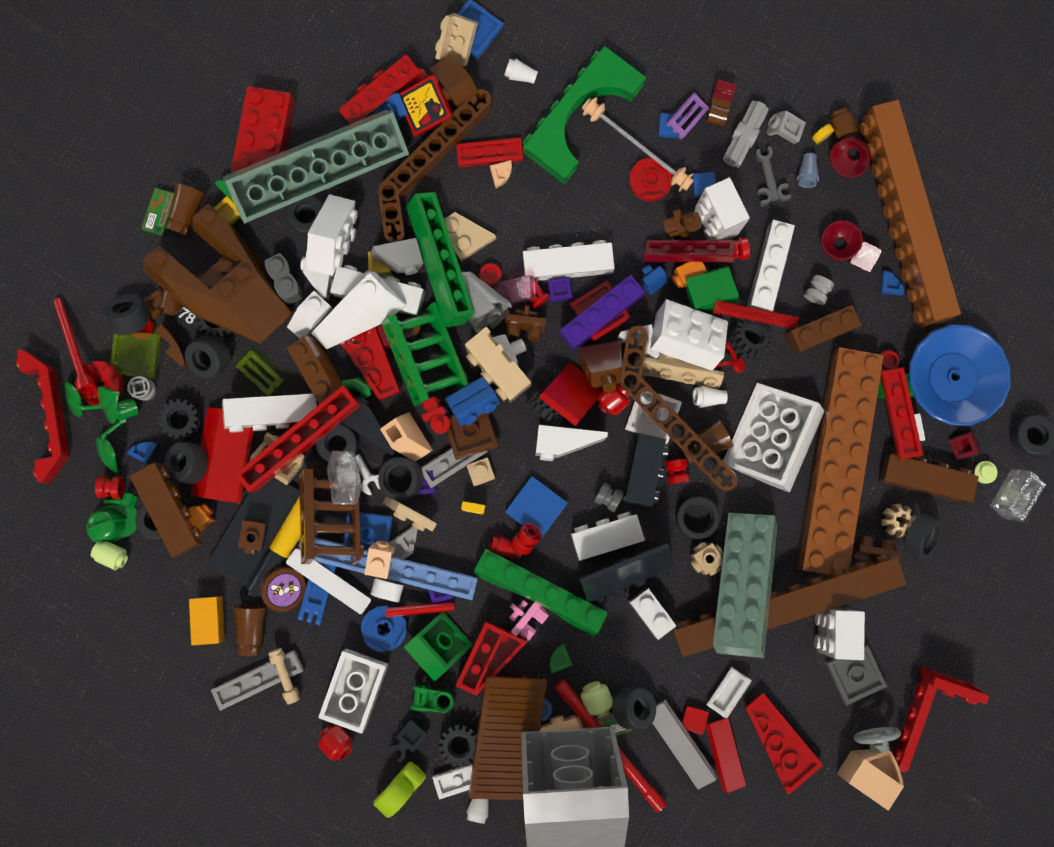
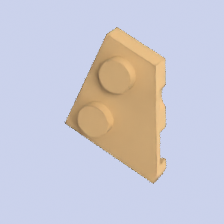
[444,212,496,262]
[383,496,437,532]

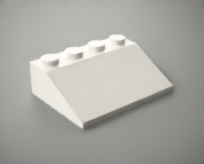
[723,383,824,492]

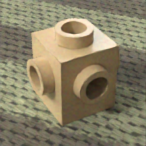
[690,542,724,576]

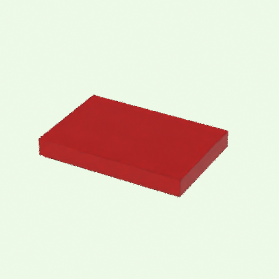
[539,362,603,426]

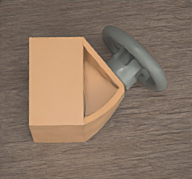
[836,727,904,811]

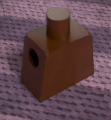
[579,341,622,392]

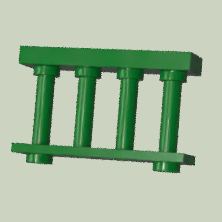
[381,302,469,406]

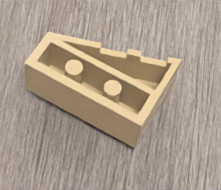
[465,327,531,403]

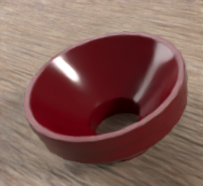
[830,137,871,178]
[821,221,863,261]

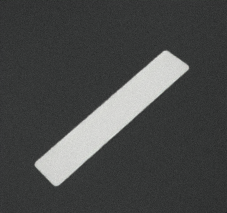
[286,549,371,614]

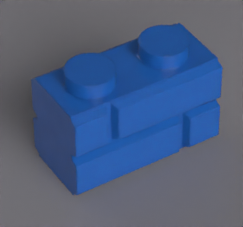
[445,377,499,426]

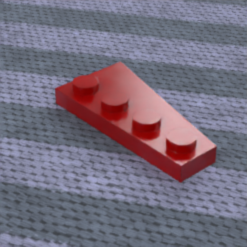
[340,326,402,400]

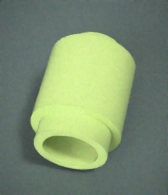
[91,541,128,570]

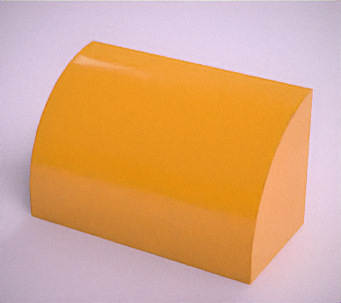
[189,596,225,645]

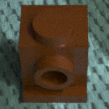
[238,519,267,554]

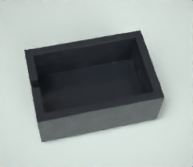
[621,433,669,508]

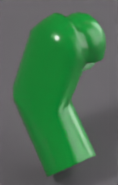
[341,377,372,399]

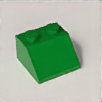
[404,612,473,681]

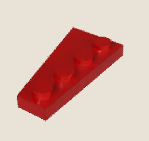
[745,692,823,795]

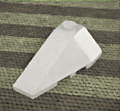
[311,272,406,349]

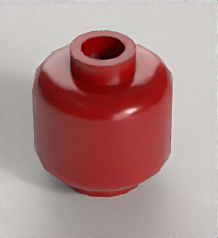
[598,383,630,415]
[318,725,353,761]

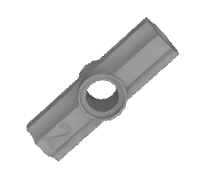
[723,101,769,168]

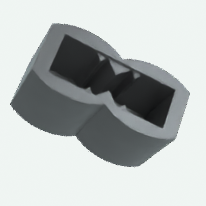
[265,253,303,305]

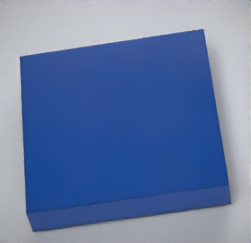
[458,0,504,60]
[505,477,568,539]
[343,511,393,550]

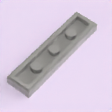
[211,650,304,711]
[653,700,718,789]

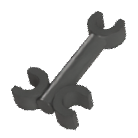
[755,147,791,206]

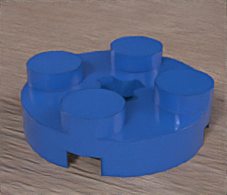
[361,606,407,652]

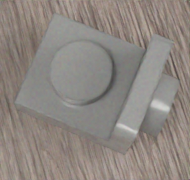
[767,111,806,144]

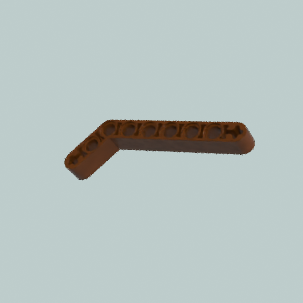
[378,89,492,243]
[620,326,737,491]

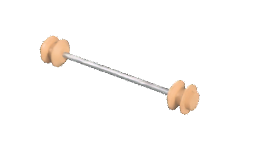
[582,97,694,192]

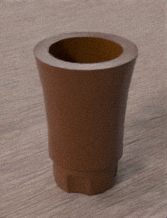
[166,183,206,236]
[681,419,734,464]
[234,604,266,656]

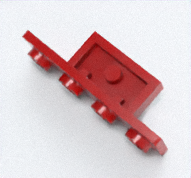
[339,55,419,124]

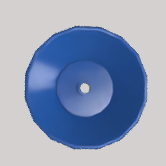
[909,325,1011,426]

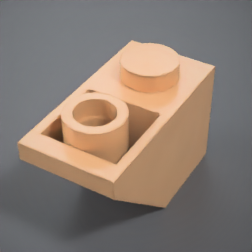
[380,412,433,462]

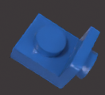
[373,93,407,122]

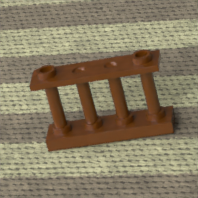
[299,469,364,565]

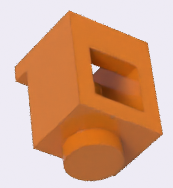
[672,262,707,288]
[189,503,215,532]

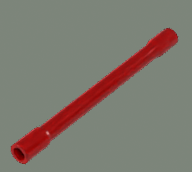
[554,679,667,812]

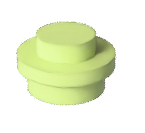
[974,461,997,484]

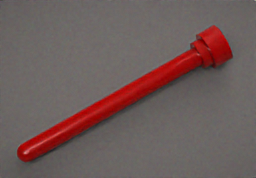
[53,297,96,394]

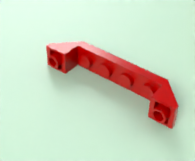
[16,349,70,484]

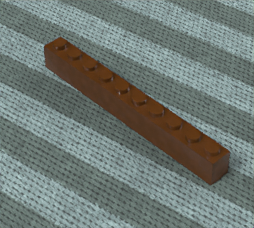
[674,554,907,657]

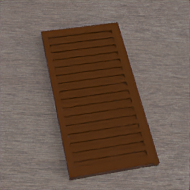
[468,676,547,800]

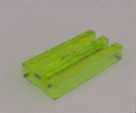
[236,350,284,396]

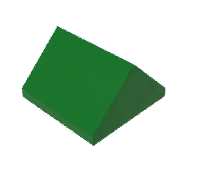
[685,266,739,314]

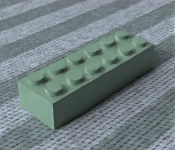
[713,513,777,658]

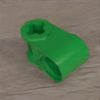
[410,685,456,713]

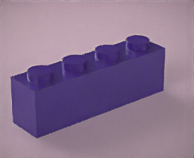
[559,275,645,351]

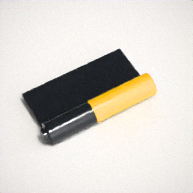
[207,477,316,600]

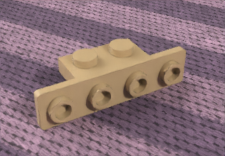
[634,353,724,389]

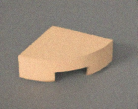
[490,160,512,188]

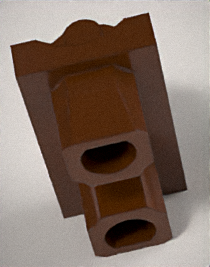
[663,209,702,240]
[505,304,546,342]
[853,536,901,564]

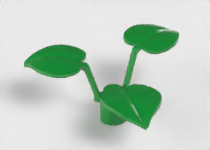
[64,381,138,474]

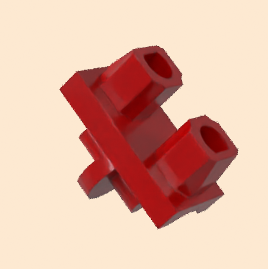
[422,397,451,434]

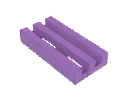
[666,92,709,139]

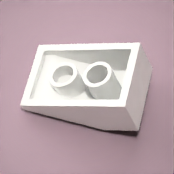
[536,425,608,461]

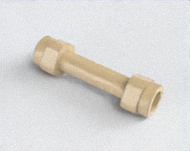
[268,647,300,704]

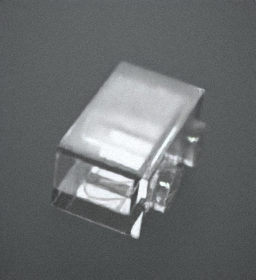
[327,451,362,504]
[990,469,1046,522]

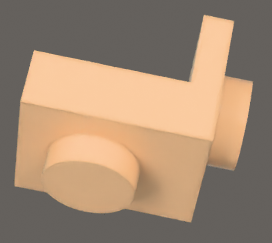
[365,541,395,579]

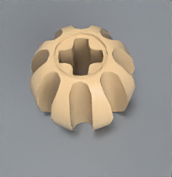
[881,504,916,538]

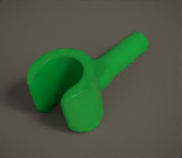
[104,492,137,508]

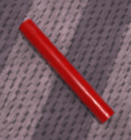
[385,601,454,617]

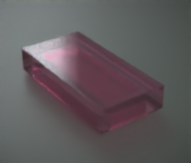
[495,275,536,303]

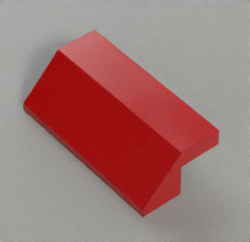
[191,407,253,503]

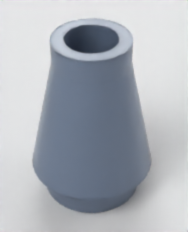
[797,153,819,188]

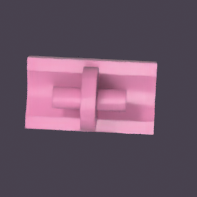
[509,600,549,641]

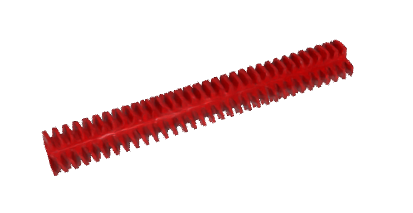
[713,300,798,330]

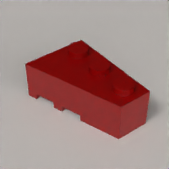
[455,620,527,696]

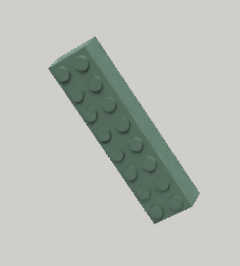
[222,109,409,223]

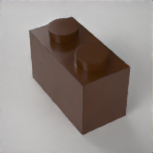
[429,54,478,106]

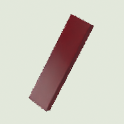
[644,240,736,262]

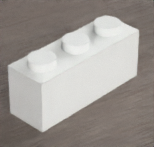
[571,512,645,560]

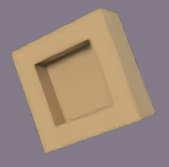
[467,458,495,487]

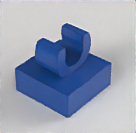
[641,265,667,295]

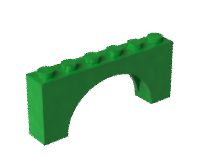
[523,46,646,185]

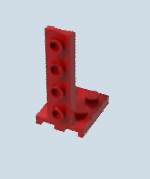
[892,667,989,772]

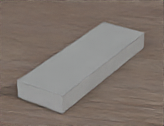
[421,448,488,488]

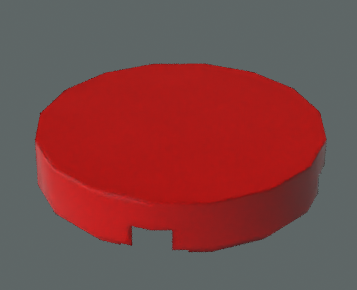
[629,157,673,202]

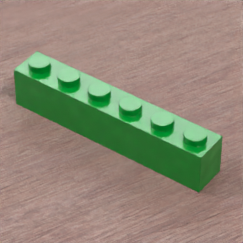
[406,192,475,327]

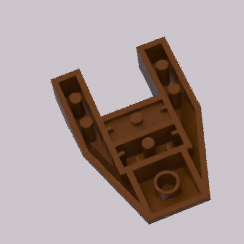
[142,204,292,344]

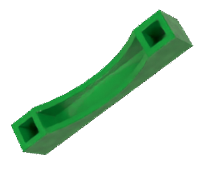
[473,549,608,637]

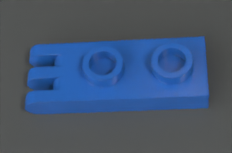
[298,561,337,626]

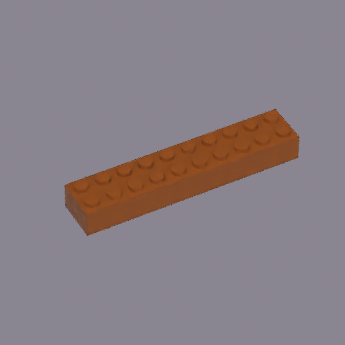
[859,100,961,328]
[796,347,884,576]

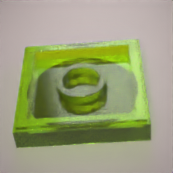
[110,332,161,379]

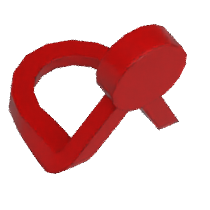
[715,342,745,373]

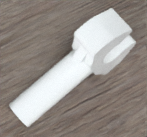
[352,454,381,495]

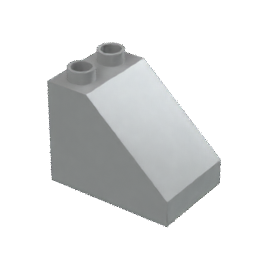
[521,727,629,847]

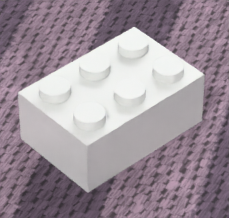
[694,177,750,240]
[307,195,358,276]
[651,299,728,370]
[814,607,865,660]
[318,649,389,733]

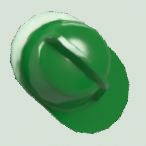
[86,504,137,543]

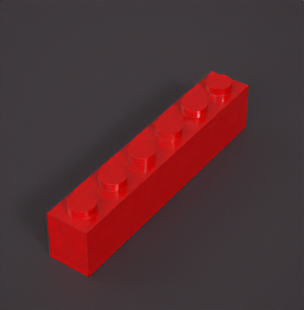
[234,386,361,493]

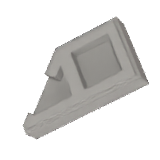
[389,526,418,559]

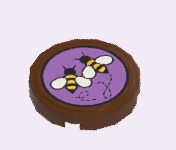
[260,566,306,612]

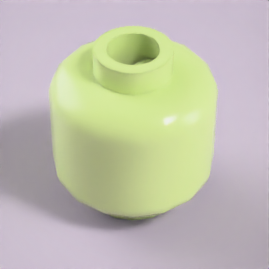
[580,681,613,718]

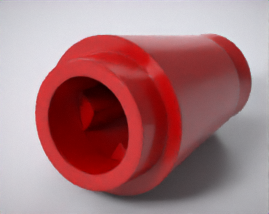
[488,535,522,560]

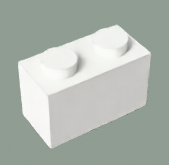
[628,588,676,640]

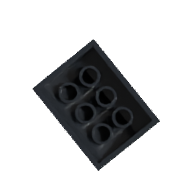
[577,543,673,605]

